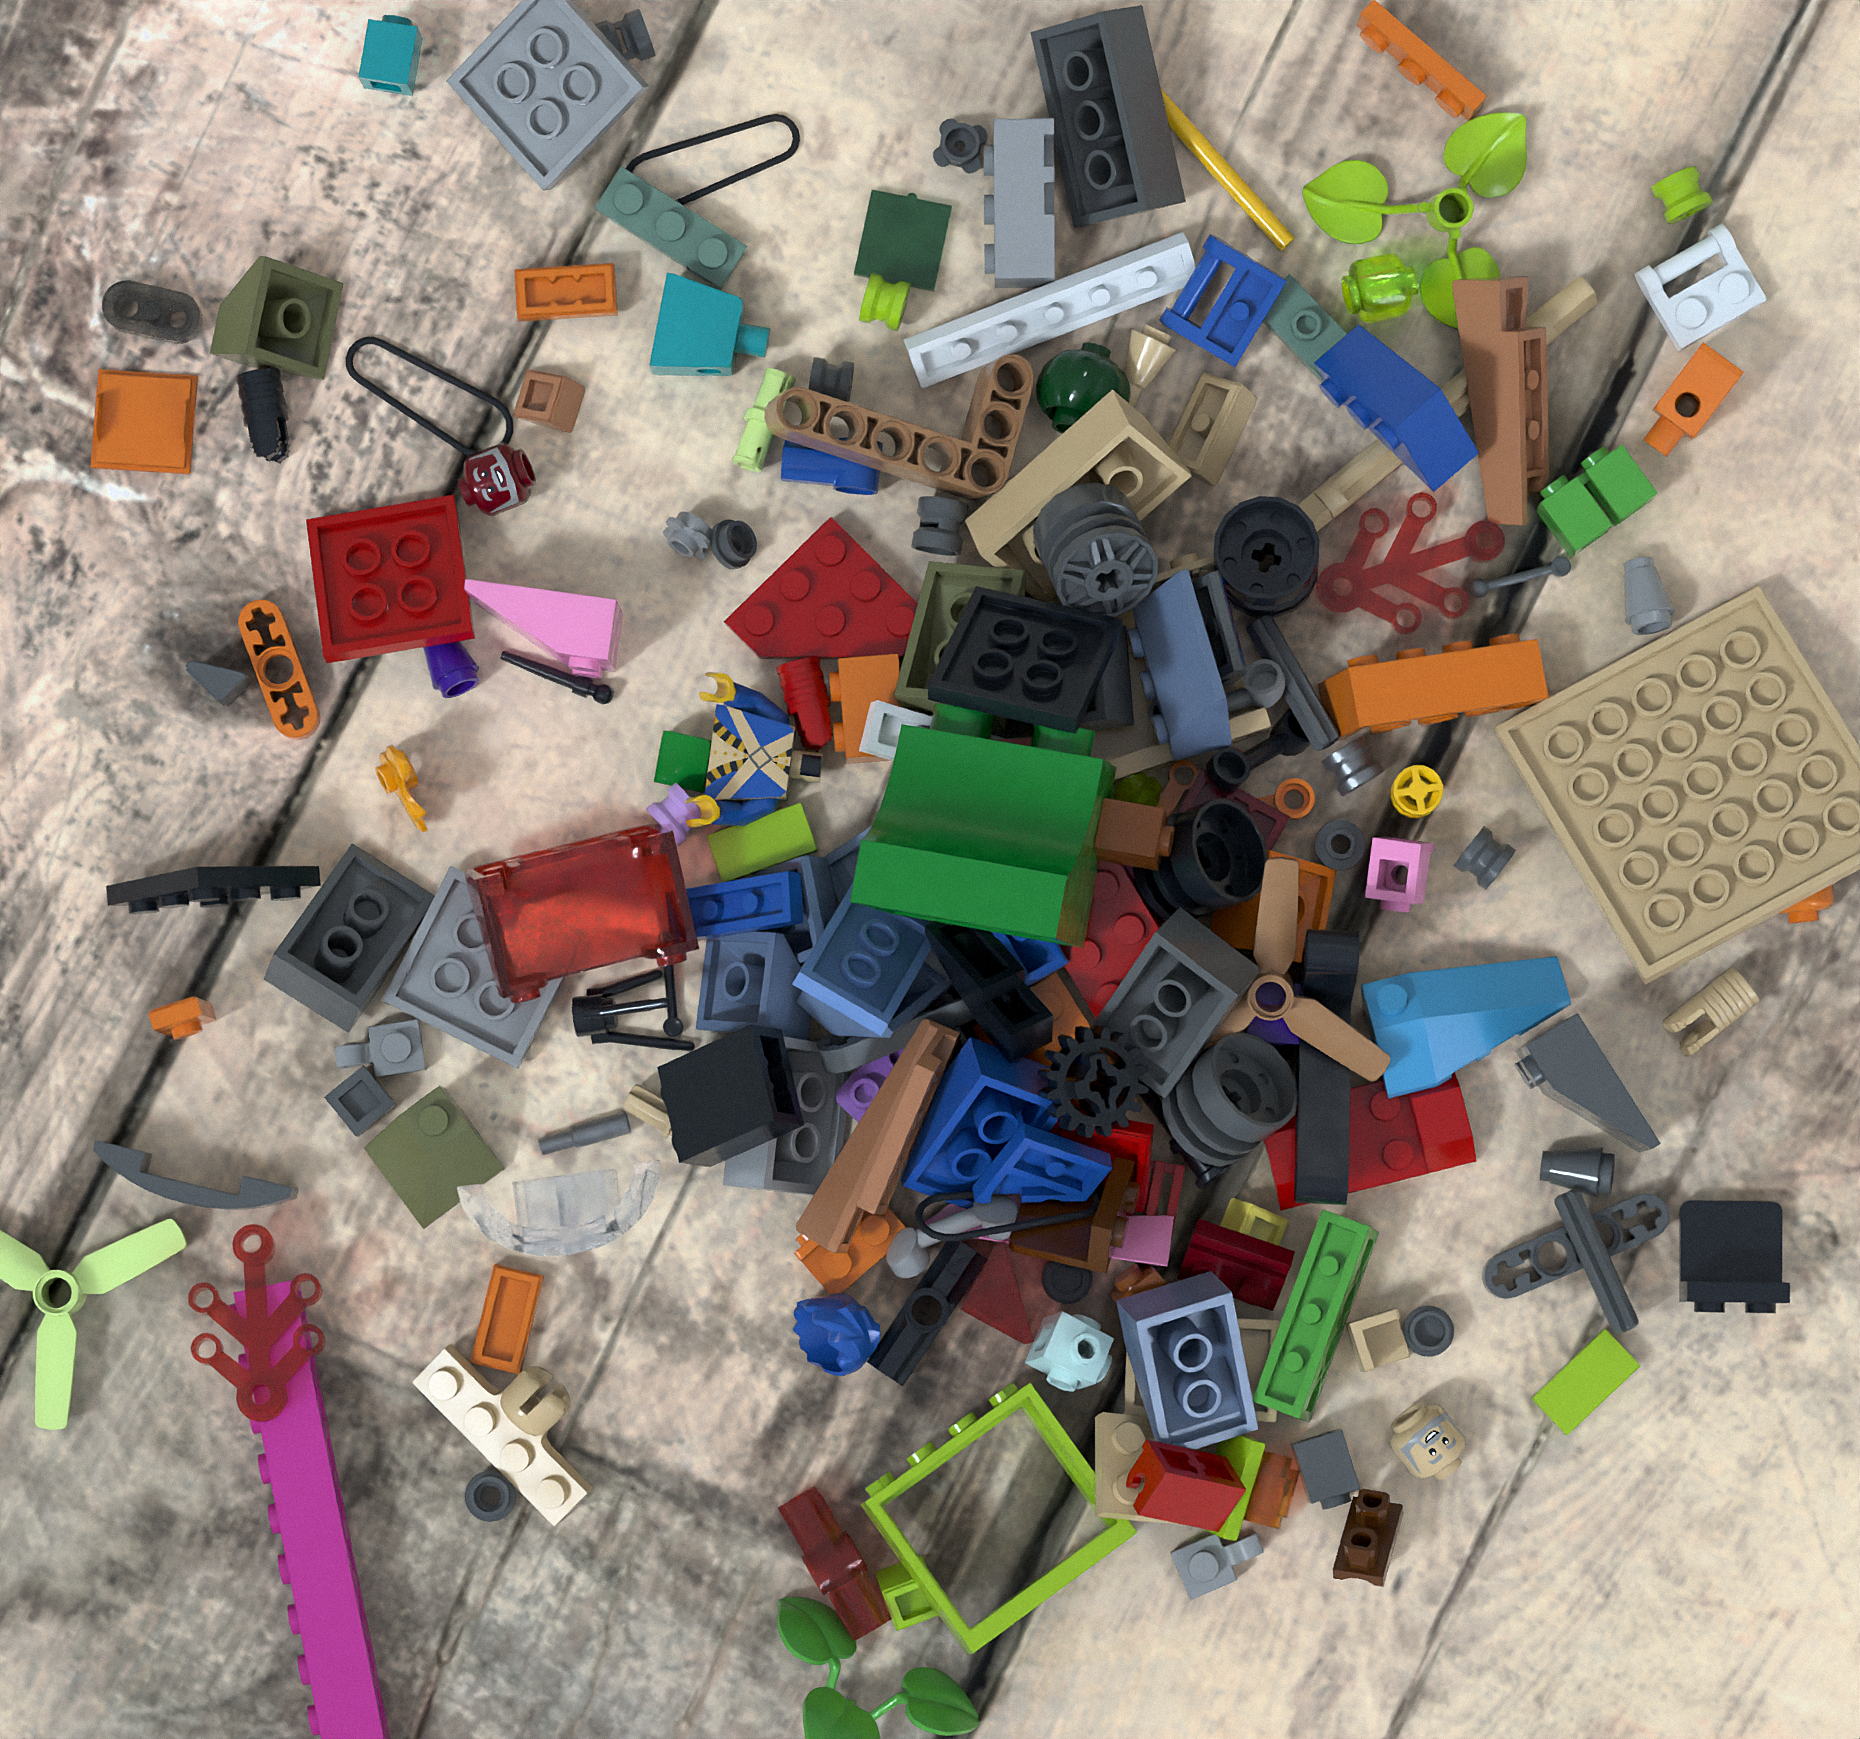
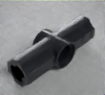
[866,1241,988,1386]

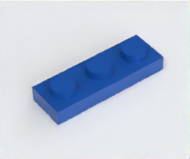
[669,871,803,943]

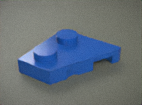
[972,1123,1112,1204]

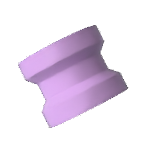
[646,783,701,846]

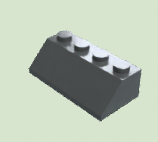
[1030,5,1186,228]

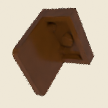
[1009,1156,1141,1274]

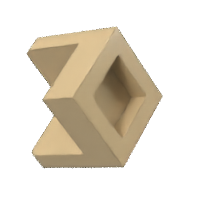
[1345,1308,1410,1373]

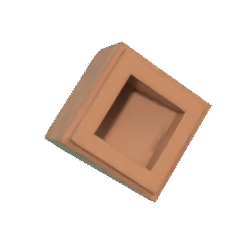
[513,369,585,433]

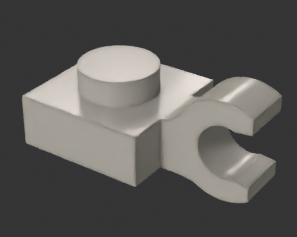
[334,1019,427,1078]
[1170,1532,1264,1600]

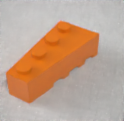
[1318,634,1549,741]

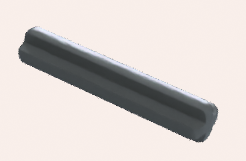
[1246,616,1339,751]
[1554,1189,1639,1334]

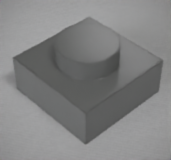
[324,1065,397,1137]

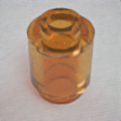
[1243,1451,1300,1529]

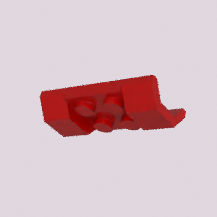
[1263,1072,1476,1211]

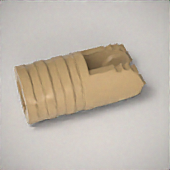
[1662,967,1760,1057]

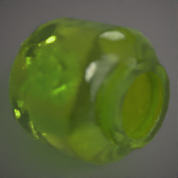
[1341,253,1419,323]

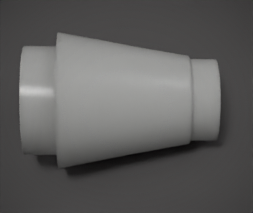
[1623,557,1675,635]

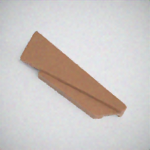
[1452,276,1549,525]
[796,1019,961,1253]

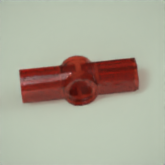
[778,1486,892,1641]

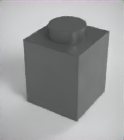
[1290,1429,1360,1510]

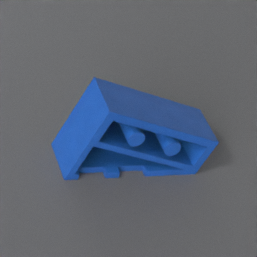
[1314,324,1479,492]

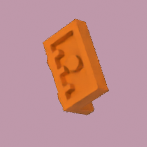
[794,1207,906,1294]

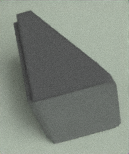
[185,661,253,706]

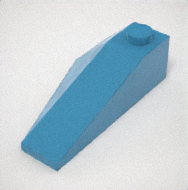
[1361,956,1571,1099]

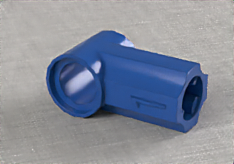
[781,437,883,495]

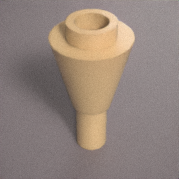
[1124,324,1177,407]

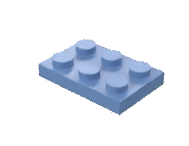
[792,883,932,1036]

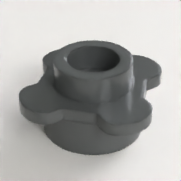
[933,119,988,174]

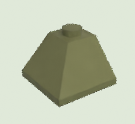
[210,256,344,380]
[364,1085,505,1229]

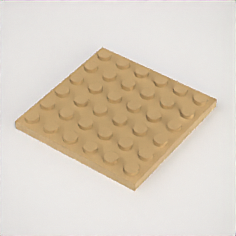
[1494,585,1860,985]

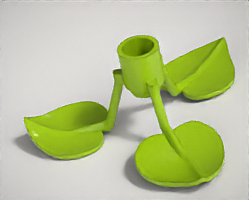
[1302,112,1527,330]

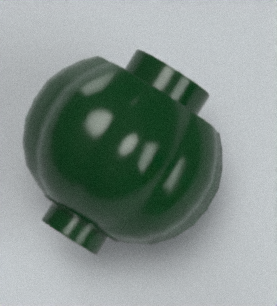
[1035,342,1131,434]

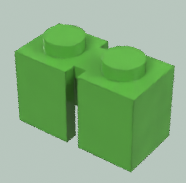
[1536,445,1657,558]

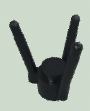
[572,969,695,1052]

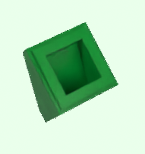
[654,730,712,793]

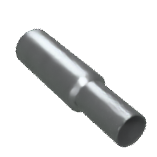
[538,1111,631,1155]

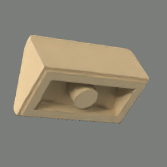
[1168,372,1257,486]

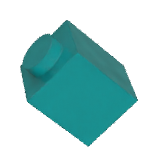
[358,15,423,96]

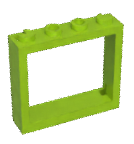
[860,1382,1137,1655]

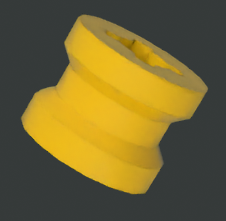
[1390,765,1443,819]

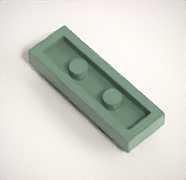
[595,166,748,290]

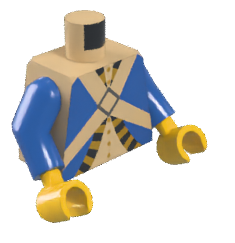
[685,672,823,828]

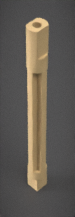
[1298,276,1598,532]

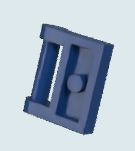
[1159,234,1287,367]

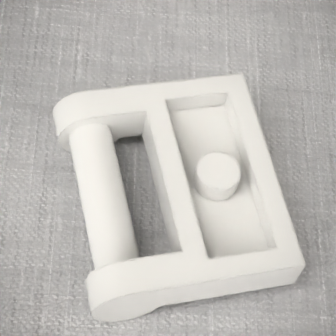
[1635,223,1767,352]

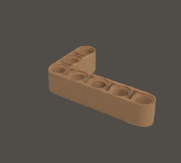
[764,354,1034,500]

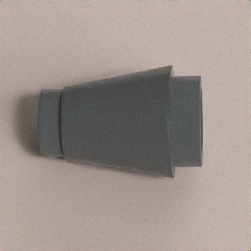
[1540,1147,1615,1198]

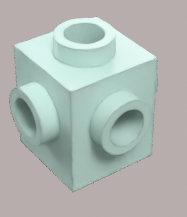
[1025,1311,1114,1392]

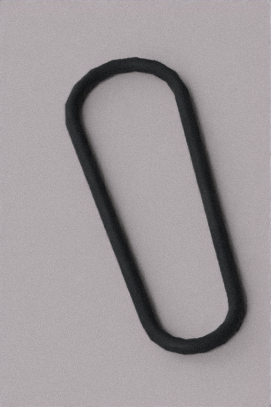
[625,114,800,205]
[345,337,513,456]
[915,1189,1101,1241]

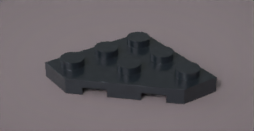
[106,866,321,914]

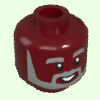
[458,443,536,516]

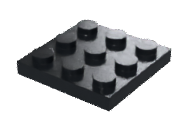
[928,586,1122,734]

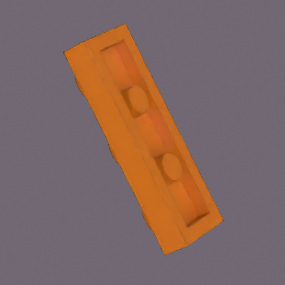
[1357,0,1487,121]

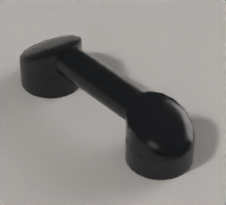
[1206,708,1311,793]

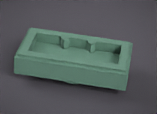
[1263,274,1347,382]

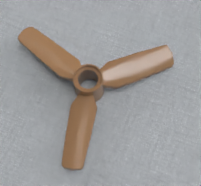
[1206,857,1390,1081]

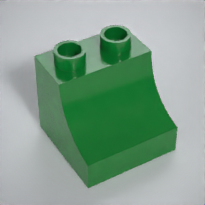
[850,704,1117,948]

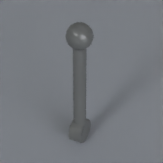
[1469,556,1571,598]

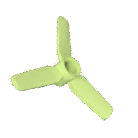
[0,1219,187,1430]

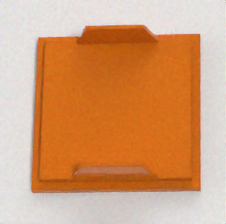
[90,369,198,475]

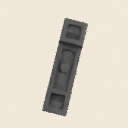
[93,1140,299,1210]

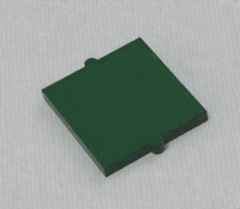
[854,190,952,292]

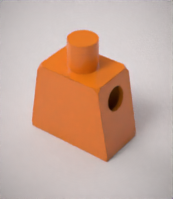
[1643,342,1744,457]

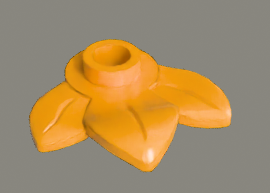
[375,745,428,832]

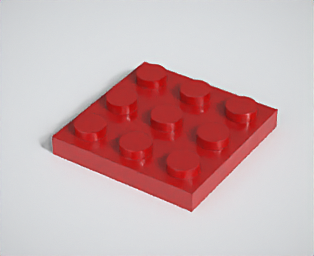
[306,495,475,664]

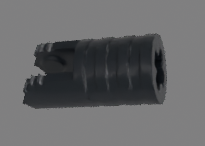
[236,368,290,464]

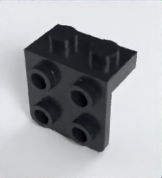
[1679,1200,1790,1313]

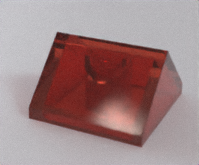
[960,1243,1034,1344]

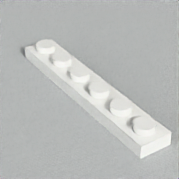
[903,232,1196,389]

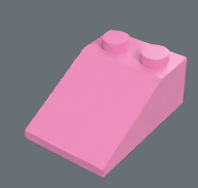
[464,579,623,678]

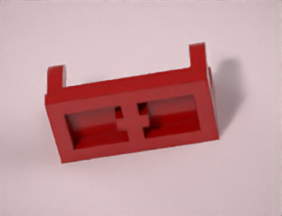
[1126,1439,1247,1532]

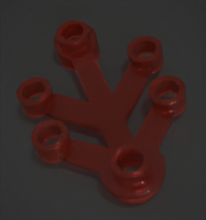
[1317,492,1505,635]
[188,1224,326,1422]

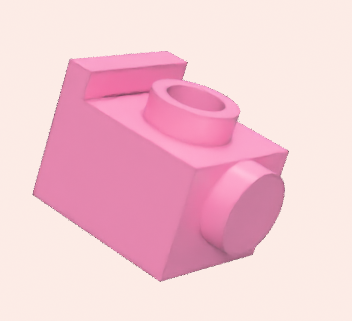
[1365,836,1434,912]

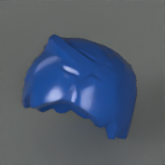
[793,1293,881,1376]

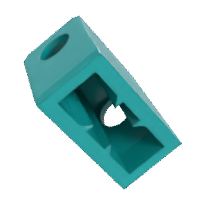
[649,273,770,376]

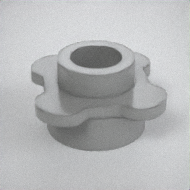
[663,512,712,559]

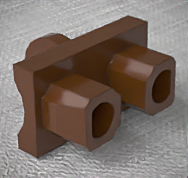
[1333,1489,1403,1587]

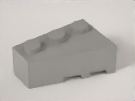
[984,118,1055,288]

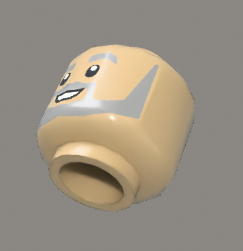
[1389,1402,1466,1480]

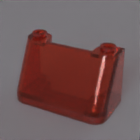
[464,824,699,1003]

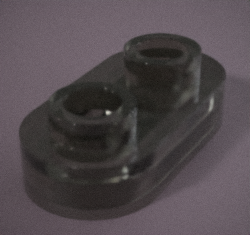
[102,280,203,344]

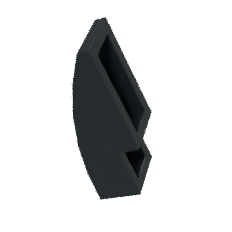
[925,922,1053,1063]

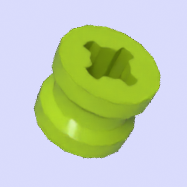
[1651,166,1713,224]
[859,273,911,331]

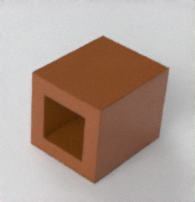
[1094,798,1175,871]

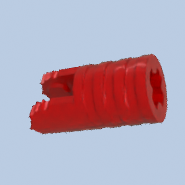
[776,656,834,752]

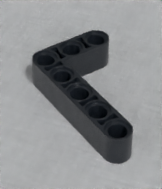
[1294,929,1359,1205]

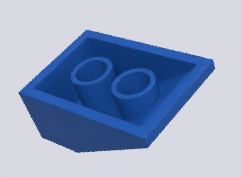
[901,1037,1060,1209]

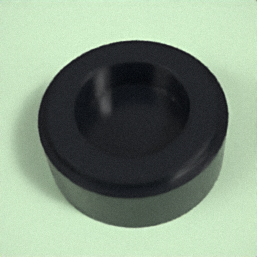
[1042,1260,1092,1304]

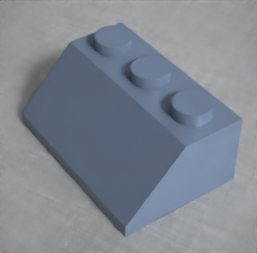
[1127,569,1232,761]

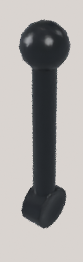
[656,932,684,1037]

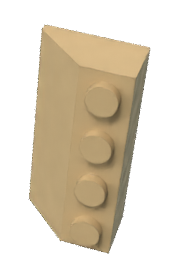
[965,390,1192,602]

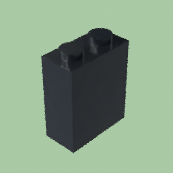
[657,1024,804,1167]

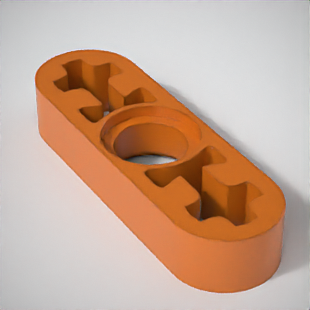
[238,599,321,740]

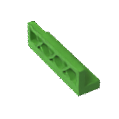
[1253,1209,1379,1423]

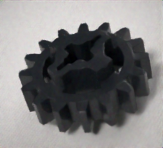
[1038,1025,1149,1138]

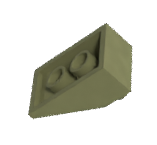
[894,561,1027,732]

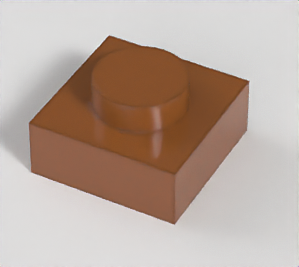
[1109,1264,1167,1303]

